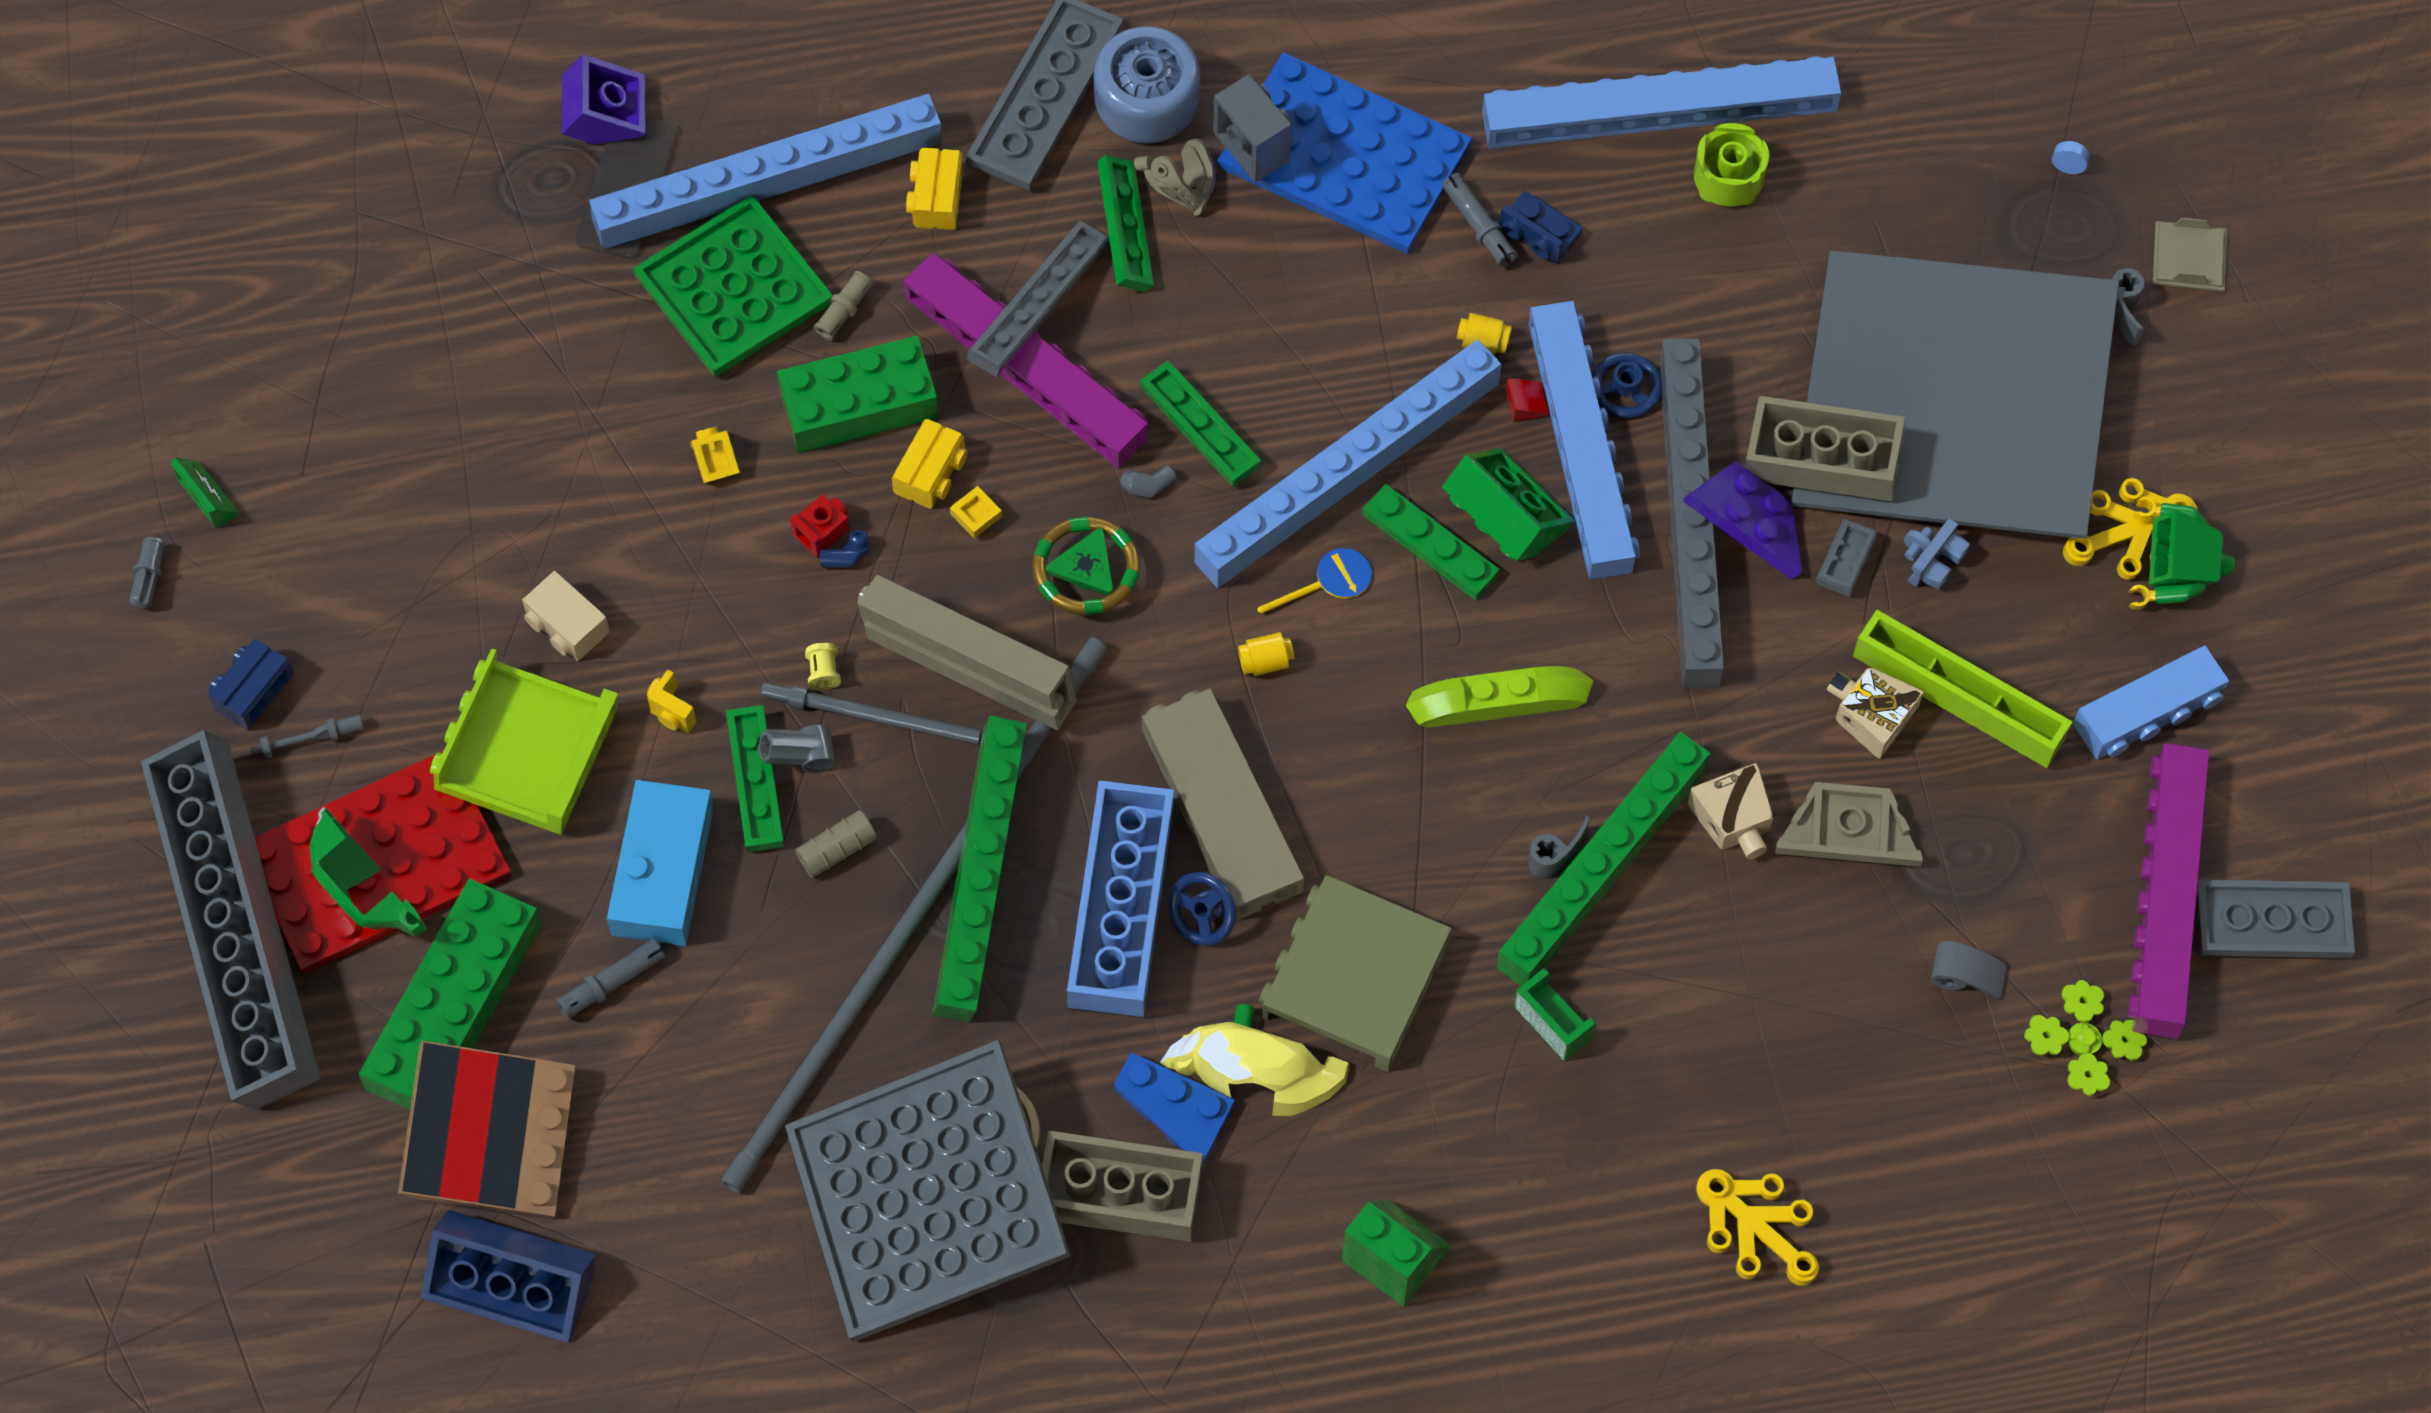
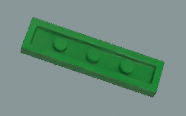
[1097,155,1154,292]
[1140,361,1261,487]
[1362,484,1500,601]
[726,705,784,852]

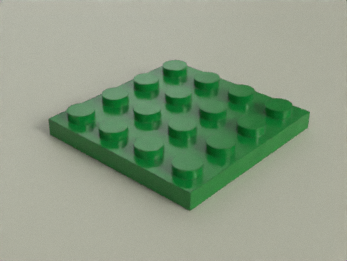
[633,195,833,378]

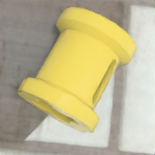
[805,643,841,691]

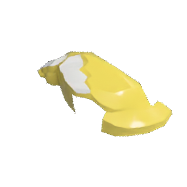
[1160,1022,1349,1116]

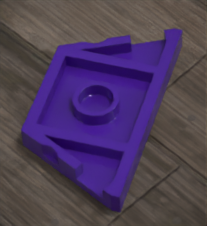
[1683,461,1802,580]

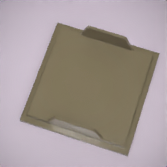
[2152,218,2227,292]

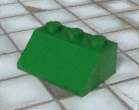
[1442,448,1576,561]

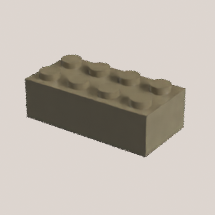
[1746,396,1905,502]
[1042,1131,1203,1242]

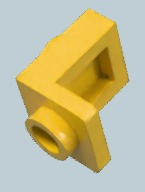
[647,670,696,734]

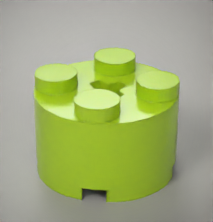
[1694,123,1769,207]

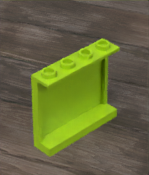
[430,649,618,835]

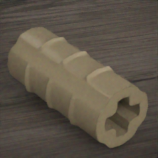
[795,810,877,878]

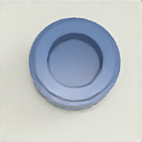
[2052,141,2090,174]

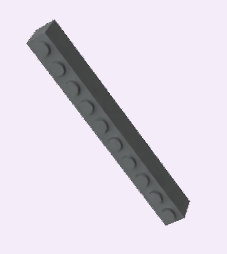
[1659,339,1724,688]

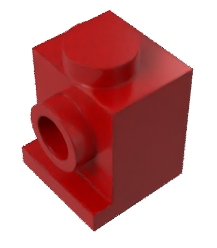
[790,494,849,558]

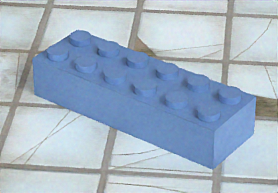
[1067,781,1174,1017]

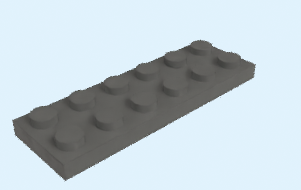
[966,0,1124,191]

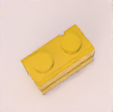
[906,148,963,230]
[892,419,968,509]

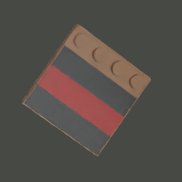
[398,1041,575,1219]

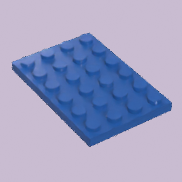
[1217,52,1472,254]

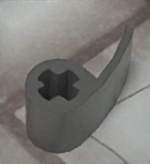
[2112,268,2144,345]
[1528,815,1590,880]
[1931,941,2007,1000]

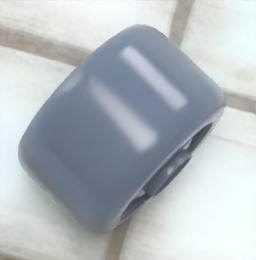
[1094,26,1200,144]

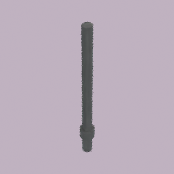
[761,682,982,745]

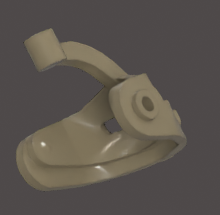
[1134,138,1216,216]

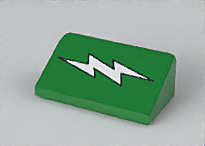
[170,457,238,529]

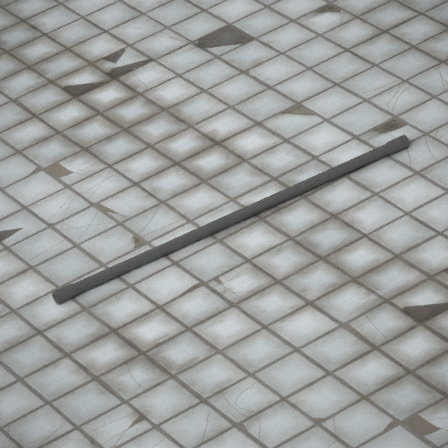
[720,637,1108,1194]

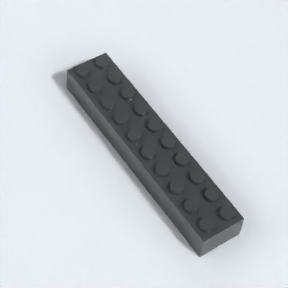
[141,730,321,1110]

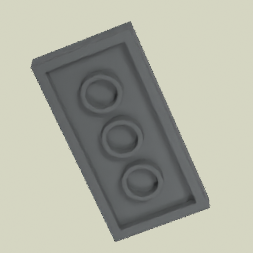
[2196,879,2355,958]

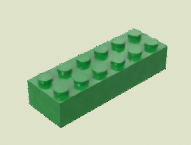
[359,878,542,1110]

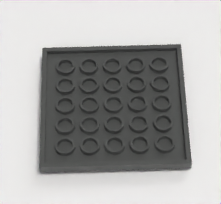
[785,1040,1071,1342]

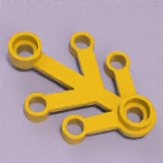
[2063,478,2198,580]
[1696,1169,1819,1286]

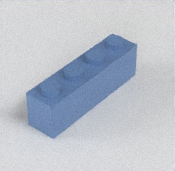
[2073,645,2229,760]

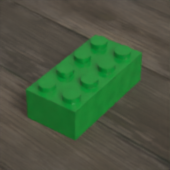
[777,335,939,453]

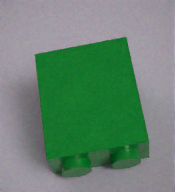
[1342,1200,1451,1307]

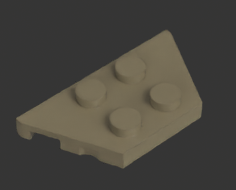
[1775,782,1923,867]

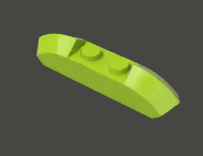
[1406,666,1593,728]

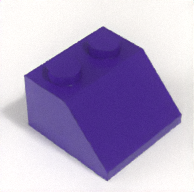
[562,54,645,144]

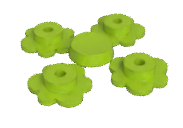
[2024,980,2147,1096]

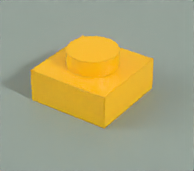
[950,486,1002,539]

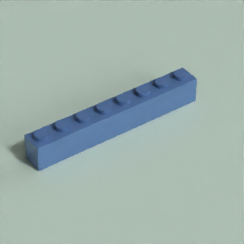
[1529,301,1640,580]

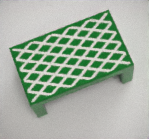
[1514,968,1596,1062]

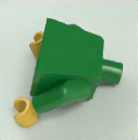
[2128,496,2235,610]

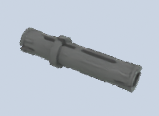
[1442,173,1518,267]
[555,938,665,1020]

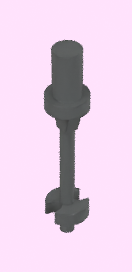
[251,715,364,759]

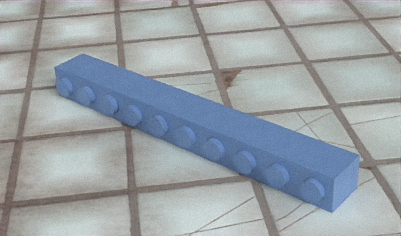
[1482,56,1841,149]
[589,94,941,250]
[1194,339,1501,589]

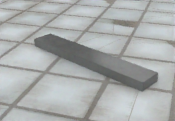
[966,220,1109,377]

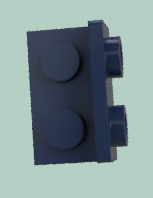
[1499,190,1583,264]

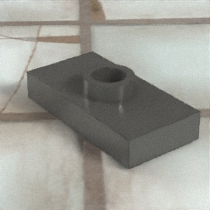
[1815,518,1878,597]

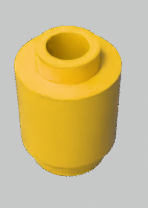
[1456,313,1511,356]
[1237,632,1294,676]

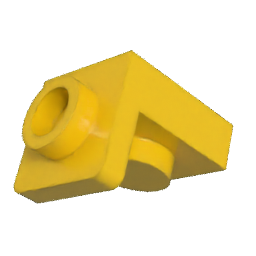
[690,426,740,483]

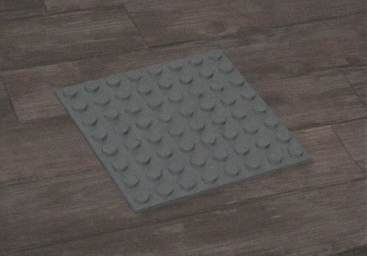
[1792,250,2119,539]

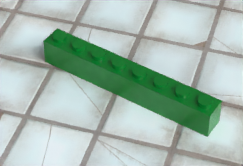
[932,716,1027,1023]
[1496,732,1710,986]

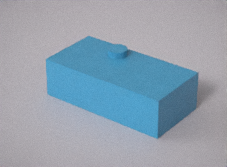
[607,780,714,946]

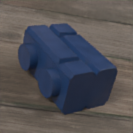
[208,639,294,730]

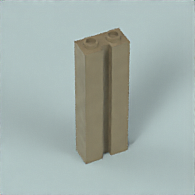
[857,575,1077,731]
[1142,688,1304,920]

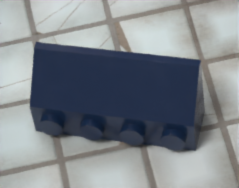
[420,1210,596,1342]

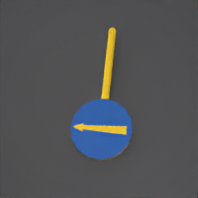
[1257,548,1372,613]

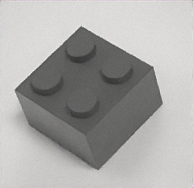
[1213,74,1292,183]

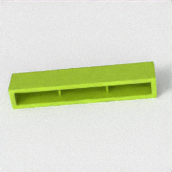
[1853,610,2072,768]

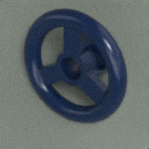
[1591,353,1662,418]
[1168,872,1236,946]

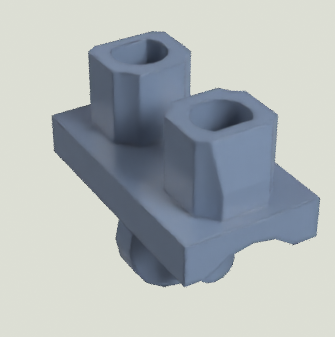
[1904,518,1970,590]

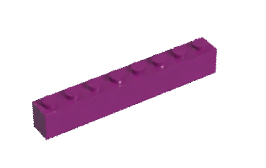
[903,253,1148,469]
[2127,743,2209,1039]

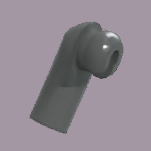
[1120,465,1177,498]

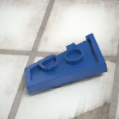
[1114,1052,1235,1166]

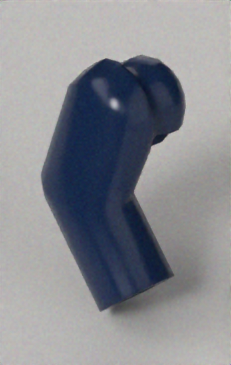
[820,530,871,568]

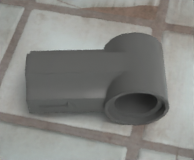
[758,725,836,773]

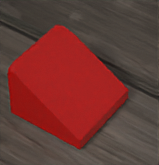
[1505,379,1549,422]

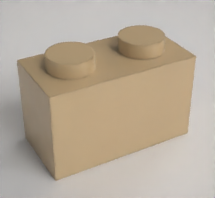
[522,571,610,662]

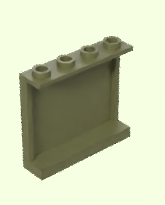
[1259,875,1451,1072]

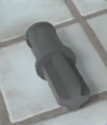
[129,537,167,609]

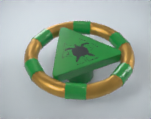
[1032,516,1140,615]

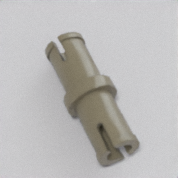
[813,271,874,341]

